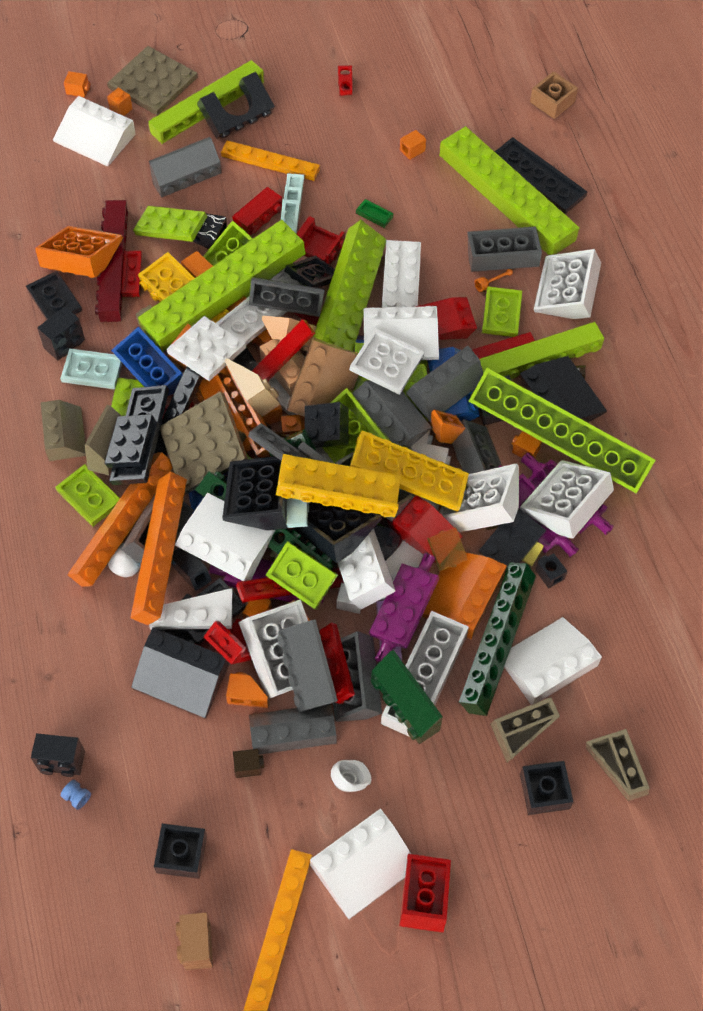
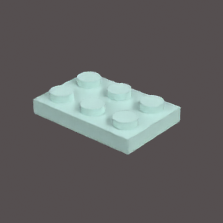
[60,348,122,389]

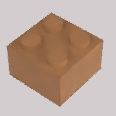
[530,71,578,119]
[176,912,213,970]

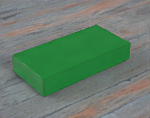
[356,199,393,228]

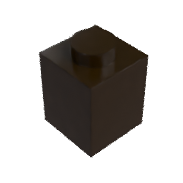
[233,749,264,778]

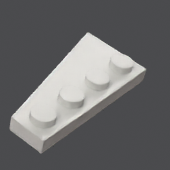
[149,588,233,630]

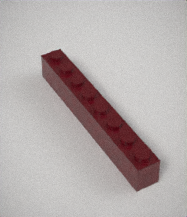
[95,200,128,322]

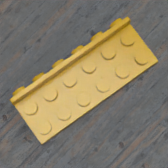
[138,252,229,323]
[350,431,469,512]
[276,454,401,517]

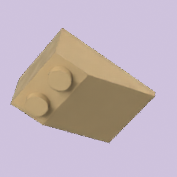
[224,358,280,417]

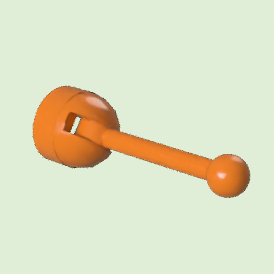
[474,269,513,292]

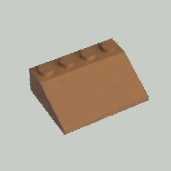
[287,337,359,417]

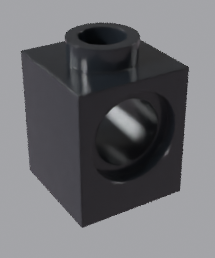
[535,553,567,589]

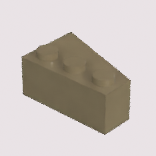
[490,697,560,763]
[586,729,650,801]

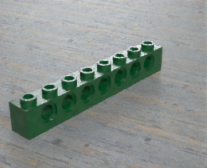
[195,471,336,570]
[459,562,536,716]

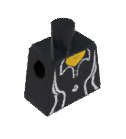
[193,213,227,249]

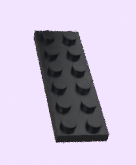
[494,137,588,214]
[109,385,169,485]

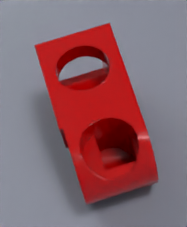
[338,65,352,96]

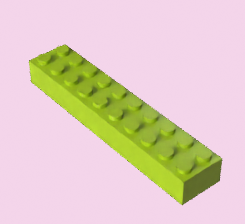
[439,126,579,255]
[137,220,305,352]
[312,220,387,352]
[469,368,656,493]

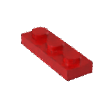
[121,251,142,297]

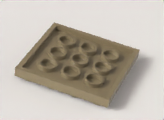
[107,46,198,116]
[160,392,248,495]

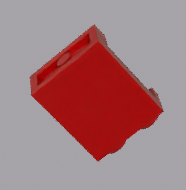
[296,216,345,265]
[204,619,252,664]

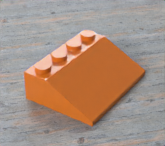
[35,226,123,278]
[422,550,507,640]

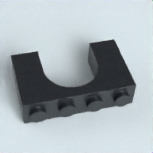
[197,72,275,139]
[171,548,212,591]

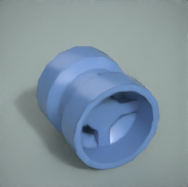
[60,780,91,810]

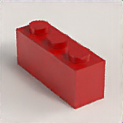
[232,187,283,236]

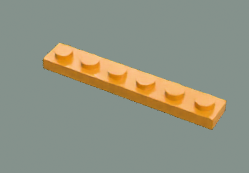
[221,140,320,181]

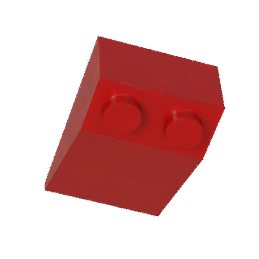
[415,297,477,340]
[392,495,462,565]
[399,854,451,933]

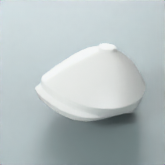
[108,543,141,577]
[331,760,371,792]

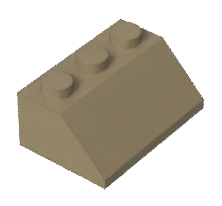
[41,400,86,461]
[85,405,121,475]

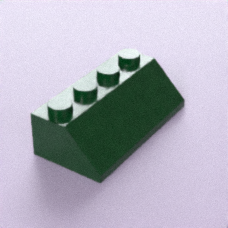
[371,650,443,744]

